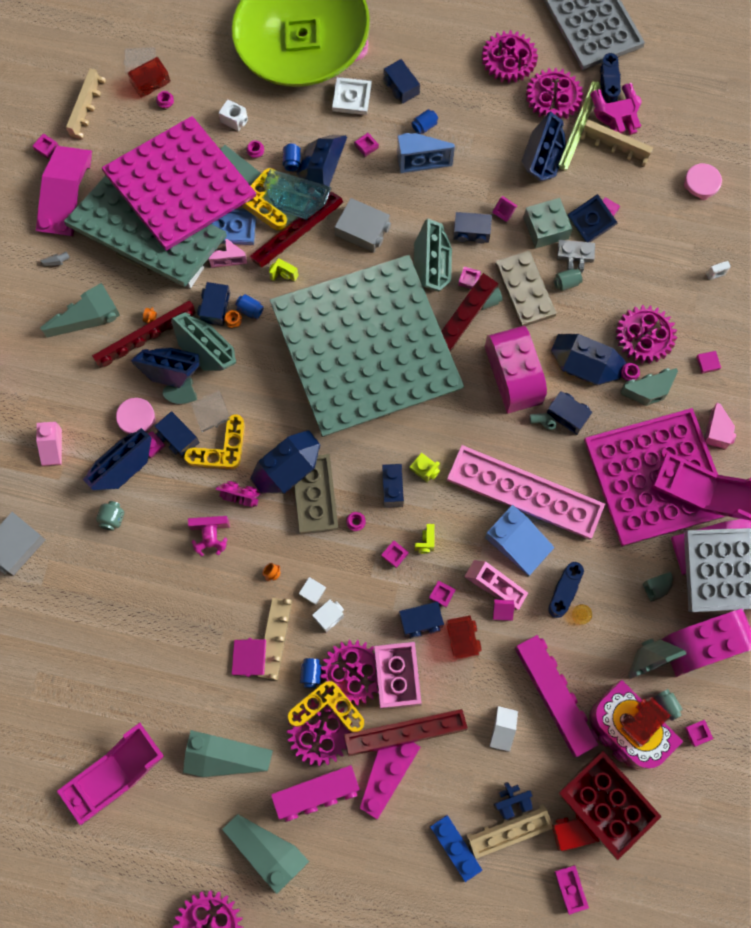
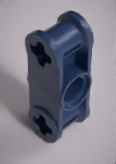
[600,53,621,103]
[548,562,584,618]

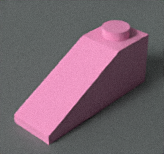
[464,560,528,610]

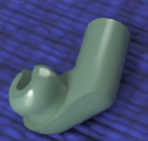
[529,413,557,430]

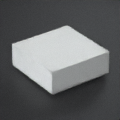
[706,261,731,280]
[299,577,326,605]

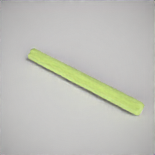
[558,81,601,170]

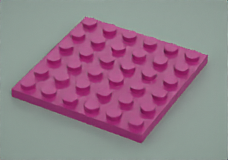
[102,116,256,251]
[584,408,728,547]

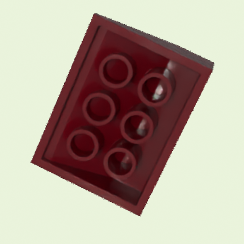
[558,751,662,860]

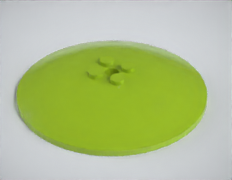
[232,0,370,87]

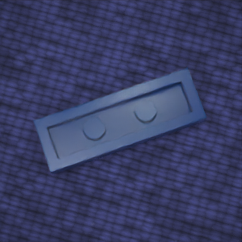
[430,815,483,882]

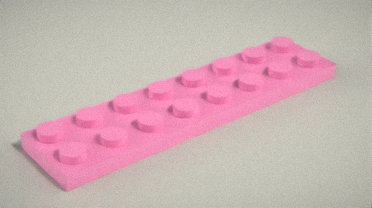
[447,445,605,540]

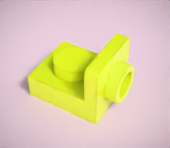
[269,258,299,281]
[409,453,440,483]
[414,524,435,554]

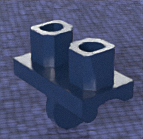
[494,782,533,820]

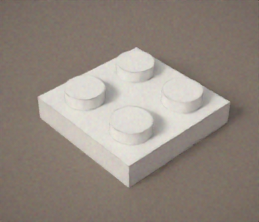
[332,77,371,115]

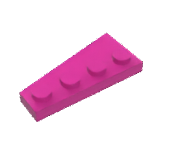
[360,742,421,820]

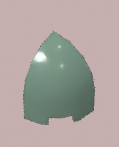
[162,378,197,404]
[643,572,673,602]

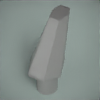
[40,252,70,266]

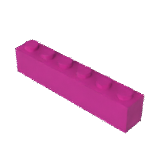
[514,635,598,757]

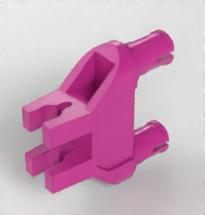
[590,83,642,135]

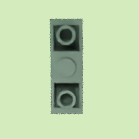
[620,368,678,406]

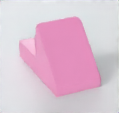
[209,239,247,268]

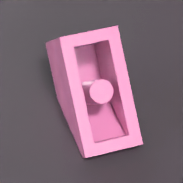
[704,403,736,450]
[36,422,62,466]

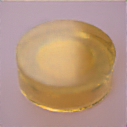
[572,604,592,625]

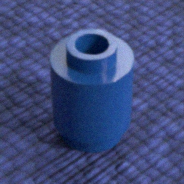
[411,109,438,134]
[283,143,301,172]
[235,294,264,319]
[300,658,321,689]

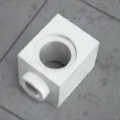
[219,99,248,131]
[312,599,344,633]

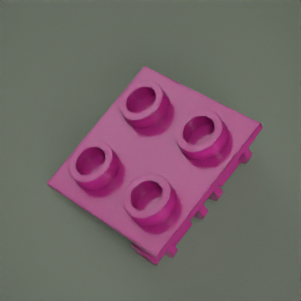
[216,481,261,508]

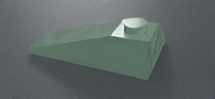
[40,283,120,338]
[628,638,686,679]
[183,730,273,777]
[222,814,310,894]

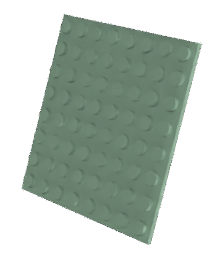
[270,255,464,437]

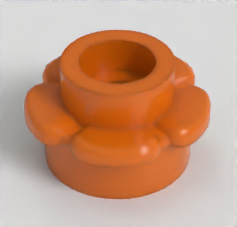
[143,307,157,323]
[224,310,242,328]
[262,563,280,581]

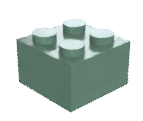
[523,198,572,249]

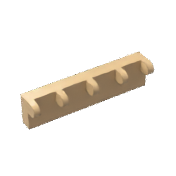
[66,68,106,139]
[580,120,653,167]
[257,598,292,681]
[466,805,553,859]

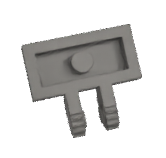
[557,240,595,273]

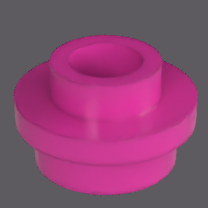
[156,91,174,108]
[247,140,264,158]
[621,363,640,381]
[346,512,366,531]

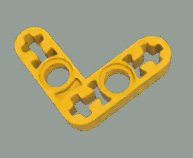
[242,168,287,231]
[184,414,245,469]
[288,681,365,733]

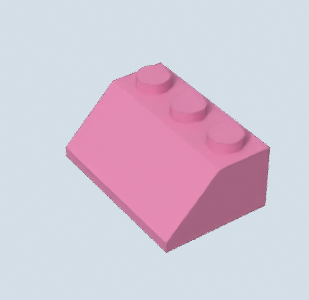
[374,642,422,708]

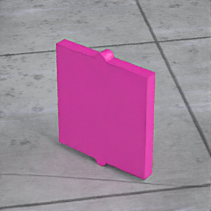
[232,638,266,677]

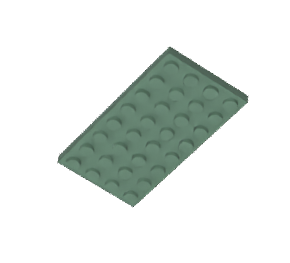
[64,175,227,287]

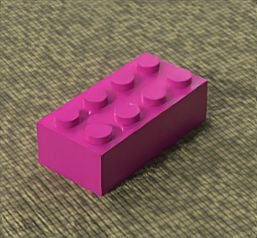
[271,765,360,822]

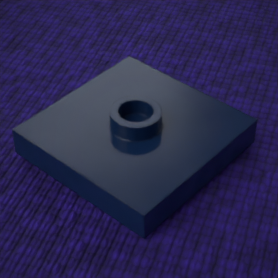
[567,194,618,243]

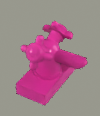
[188,516,230,556]

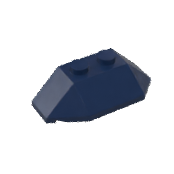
[521,111,566,181]
[297,135,347,197]
[551,334,627,385]
[131,348,199,388]
[83,428,152,490]
[250,430,321,494]

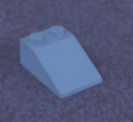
[397,133,455,173]
[485,504,555,576]

